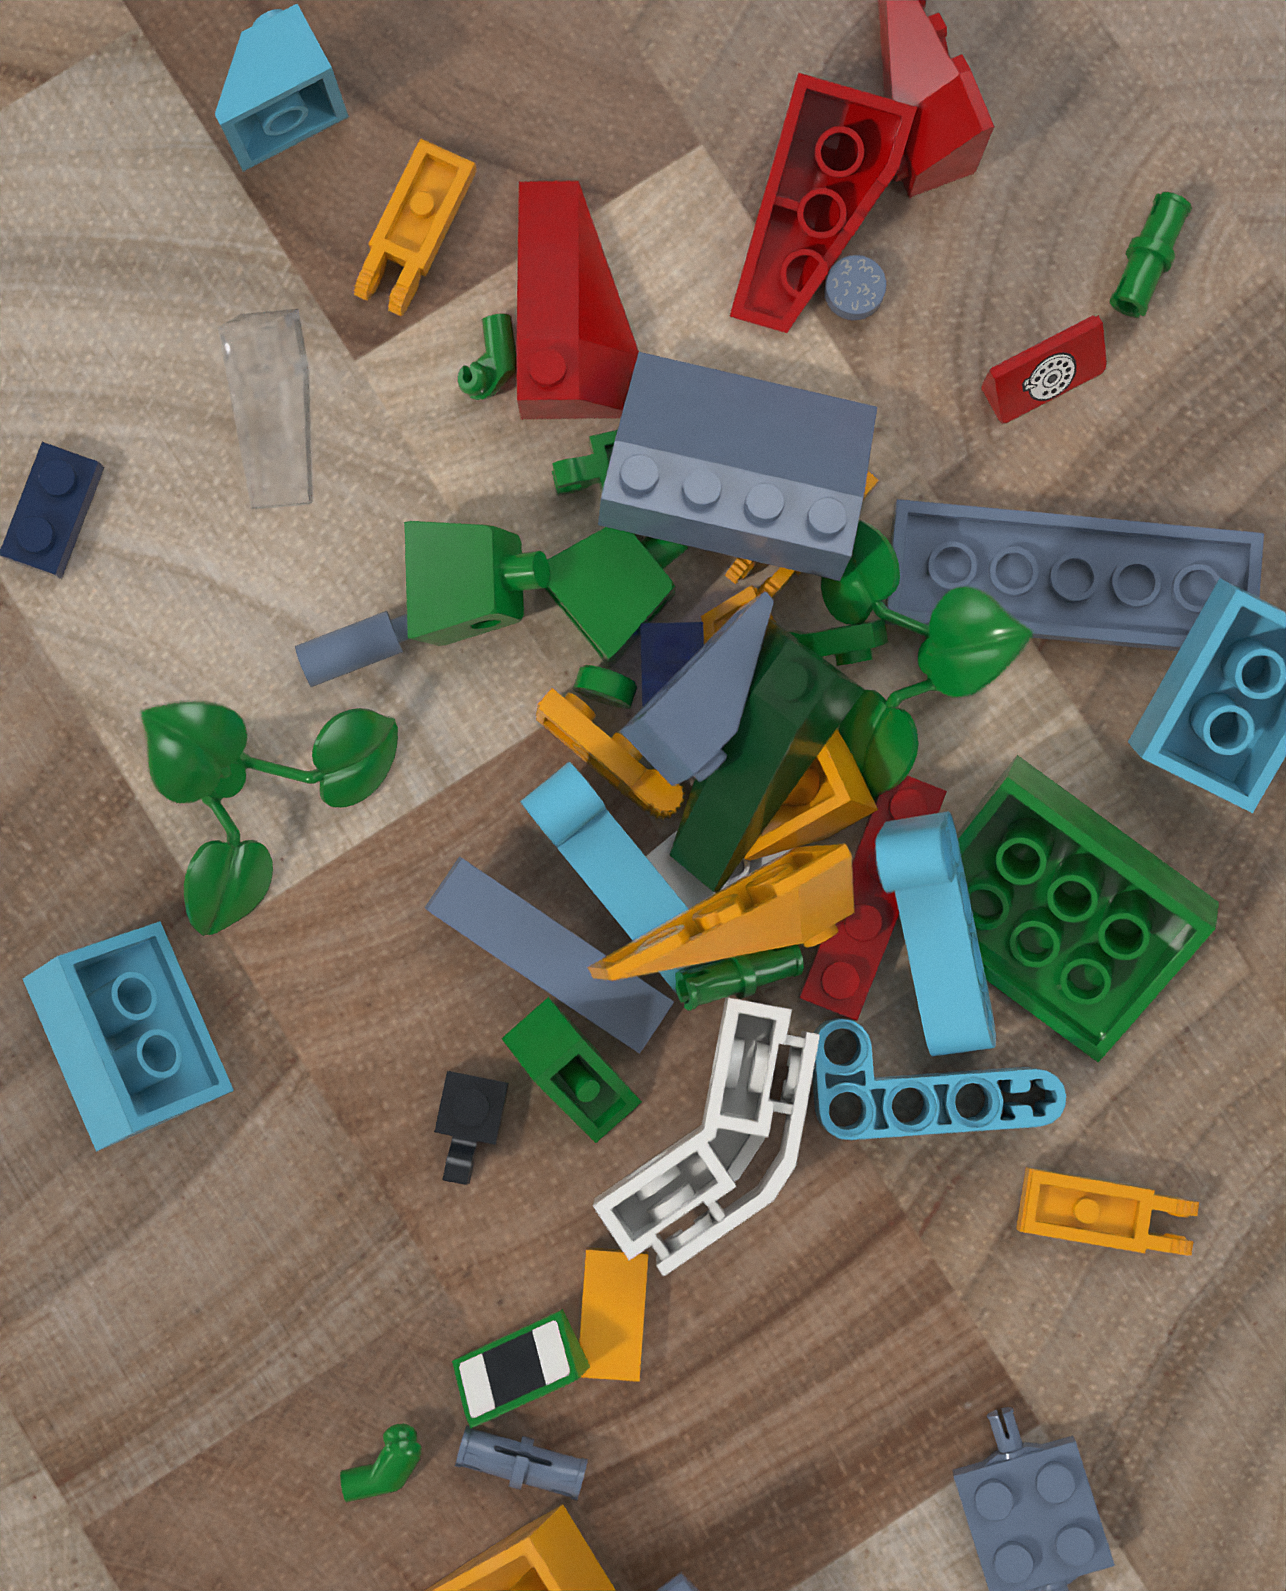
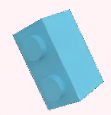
[215,4,349,171]

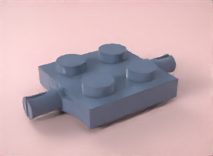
[952,1407,1115,1591]

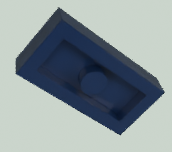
[0,442,105,579]

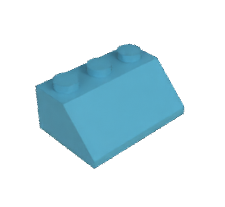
[23,921,234,1152]

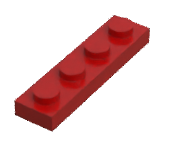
[798,775,947,1021]

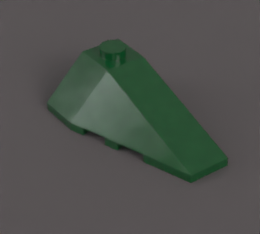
[669,619,865,893]

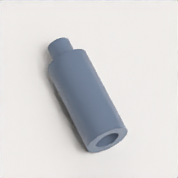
[295,611,408,687]

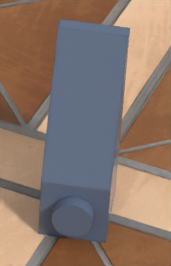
[620,591,774,786]

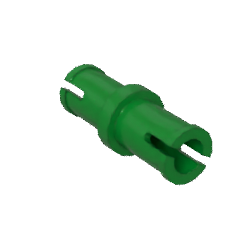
[1109,192,1192,318]
[675,944,804,1011]

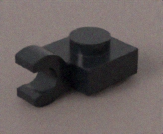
[434,1071,509,1185]

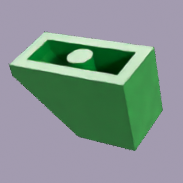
[501,997,642,1143]

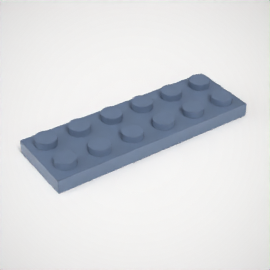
[885,499,1264,651]

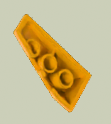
[701,585,878,861]
[587,844,854,981]

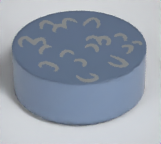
[824,255,886,320]

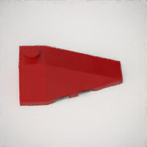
[878,0,995,198]
[729,72,917,333]
[516,181,639,419]

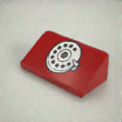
[981,315,1107,424]

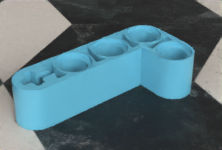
[520,761,716,993]
[876,811,996,1057]
[812,1018,1066,1140]

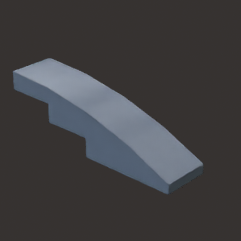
[424,856,674,1054]

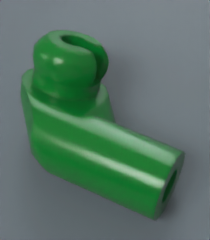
[457,314,517,400]
[340,1423,421,1503]

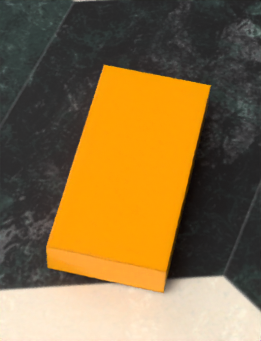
[579,1247,649,1382]

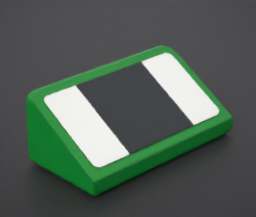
[452,1309,590,1428]

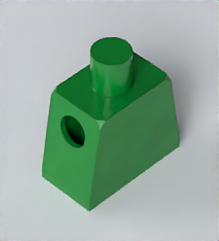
[404,521,550,646]
[544,527,688,668]

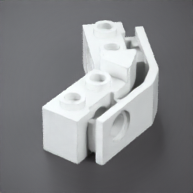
[593,997,820,1276]

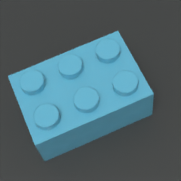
[1128,578,1286,813]

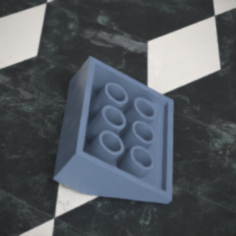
[598,352,877,581]

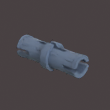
[455,1425,588,1501]

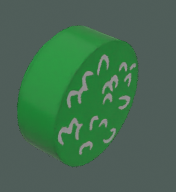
[573,665,638,709]

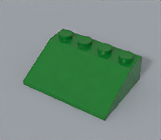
[899,755,1219,1063]

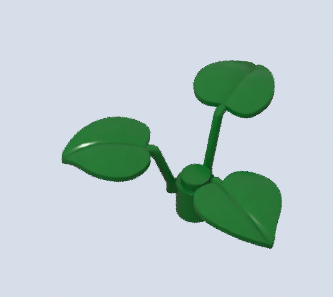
[821,520,1033,800]
[140,701,398,936]

